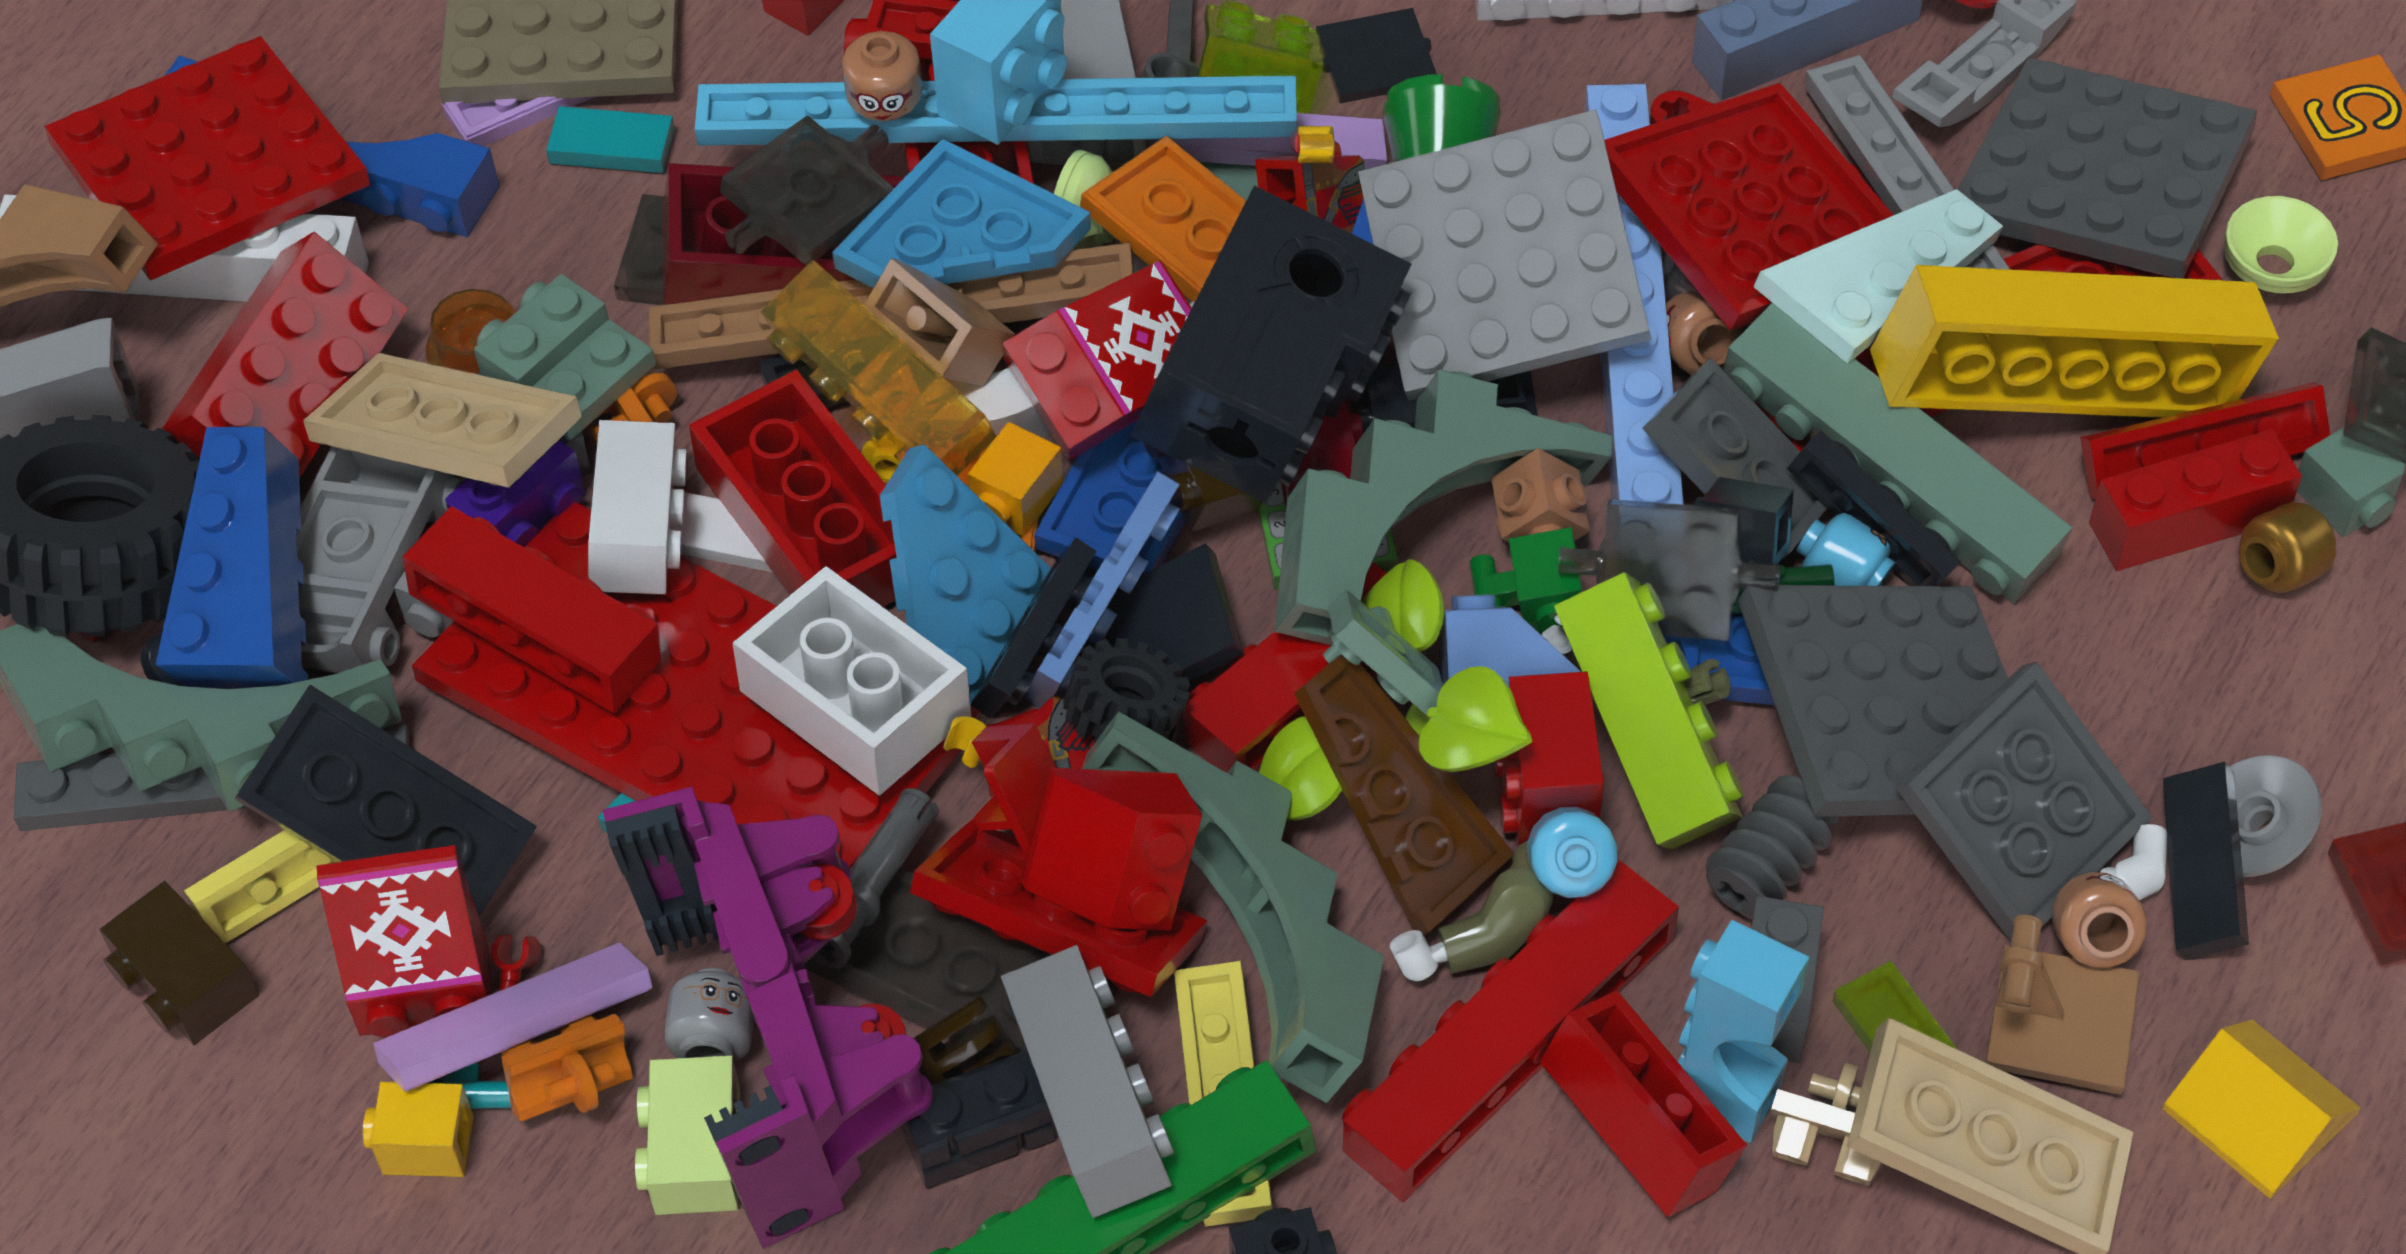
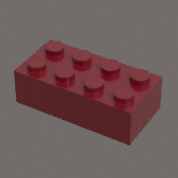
[662,163,905,305]

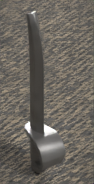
[1142,0,1200,78]

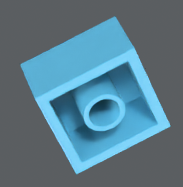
[930,0,1067,145]

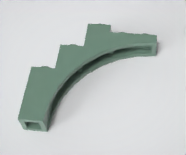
[1275,369,1613,645]
[0,624,402,812]
[1082,711,1384,1103]

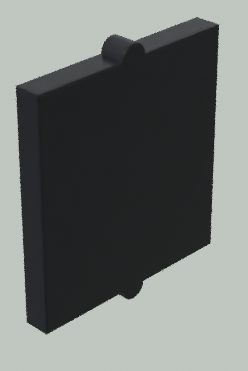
[1316,8,1437,103]

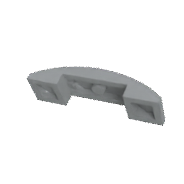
[1892,0,2077,127]

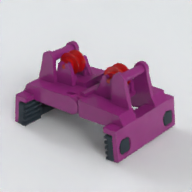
[602,787,933,1249]

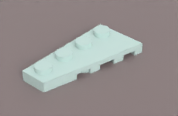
[1754,189,2003,364]

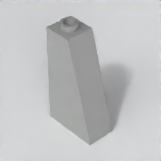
[1029,0,1147,169]
[0,318,141,439]

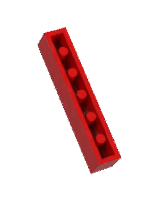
[1342,859,1679,1203]

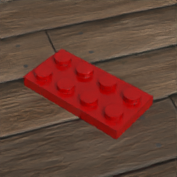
[909,819,1208,997]

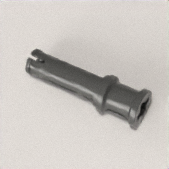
[810,788,939,968]

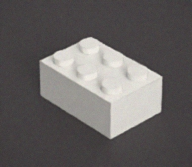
[733,566,971,796]

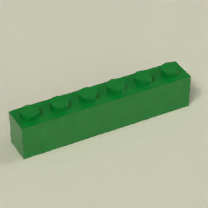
[929,1060,1317,1254]

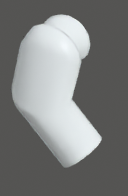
[2100,824,2167,900]

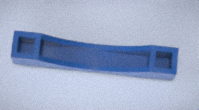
[165,56,500,238]

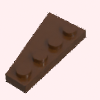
[1294,654,1514,935]

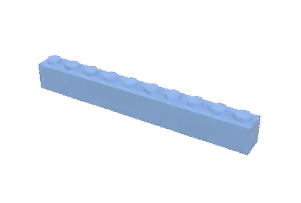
[1585,84,1689,614]

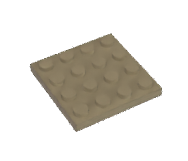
[439,0,678,105]

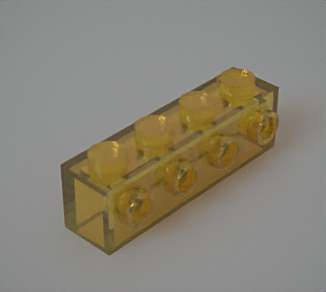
[760,260,997,476]

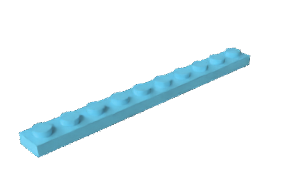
[695,76,1297,146]

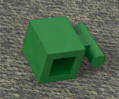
[1470,527,1584,633]

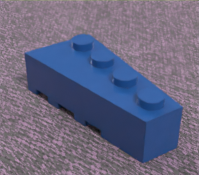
[155,427,308,689]

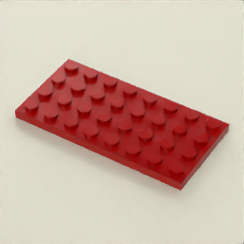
[412,502,981,869]

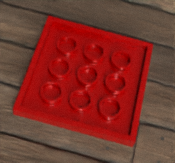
[44,36,370,281]
[1605,83,1893,331]

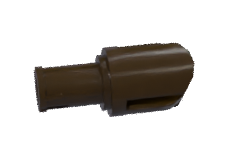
[914,996,1018,1085]

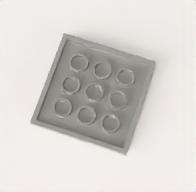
[1358,109,1652,401]

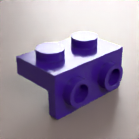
[445,440,586,547]

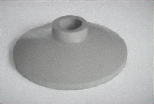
[2230,755,2322,877]

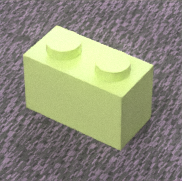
[635,1055,740,1215]

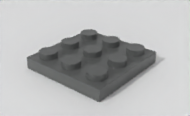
[1895,662,2152,941]

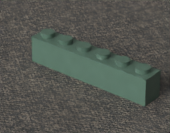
[1723,303,2073,604]

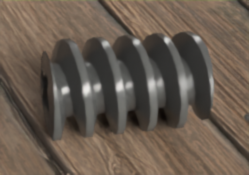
[1705,775,1839,921]

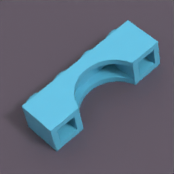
[1678,919,1809,1143]

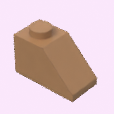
[861,258,1015,386]

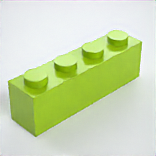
[1554,572,1744,850]

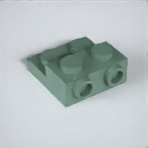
[474,274,656,441]

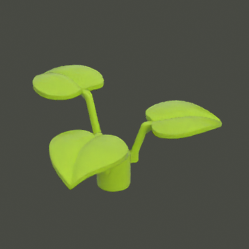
[1259,559,1532,821]

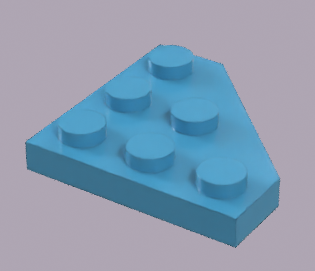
[832,139,1091,288]
[880,444,1051,704]

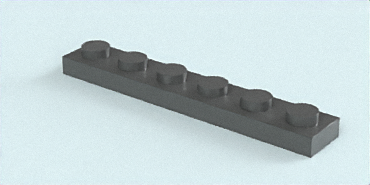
[13,723,411,831]

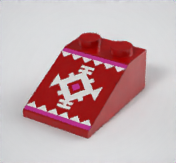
[1002,260,1192,462]
[316,845,492,1037]

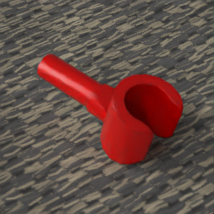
[491,934,541,991]

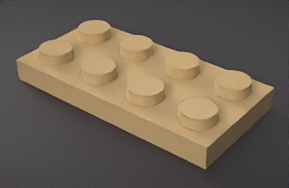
[303,353,582,488]
[1847,1018,2134,1254]

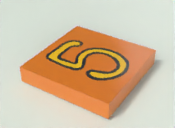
[2270,54,2406,181]

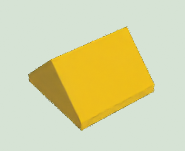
[2162,1019,2361,1199]

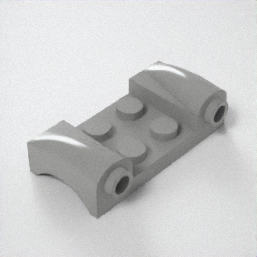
[296,446,466,673]

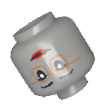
[664,968,754,1063]

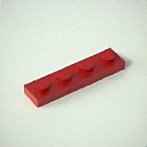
[2080,382,2330,499]

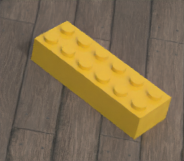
[1870,265,2279,418]

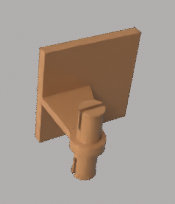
[1985,914,2140,1095]

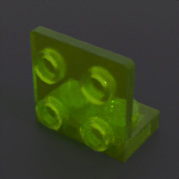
[1196,0,1323,114]

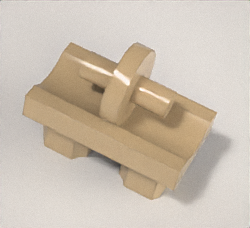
[1771,1062,1882,1186]

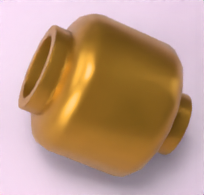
[2240,501,2337,593]

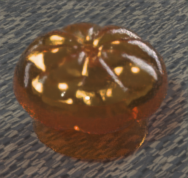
[425,289,517,374]

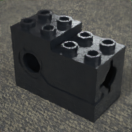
[1130,185,1412,503]

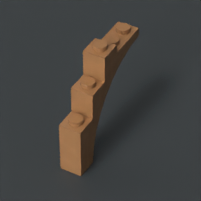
[0,184,158,308]

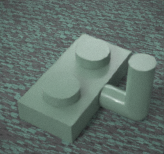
[1323,589,1443,715]

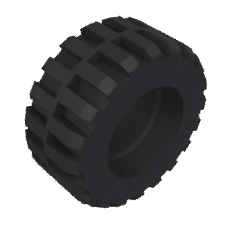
[0,415,200,637]

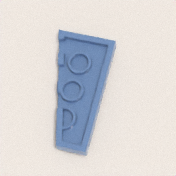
[1023,472,1180,708]

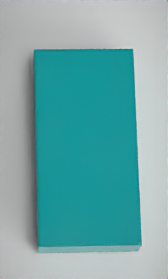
[546,106,675,173]

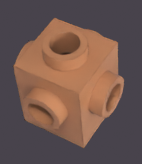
[1491,448,1590,543]

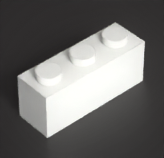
[588,420,687,594]

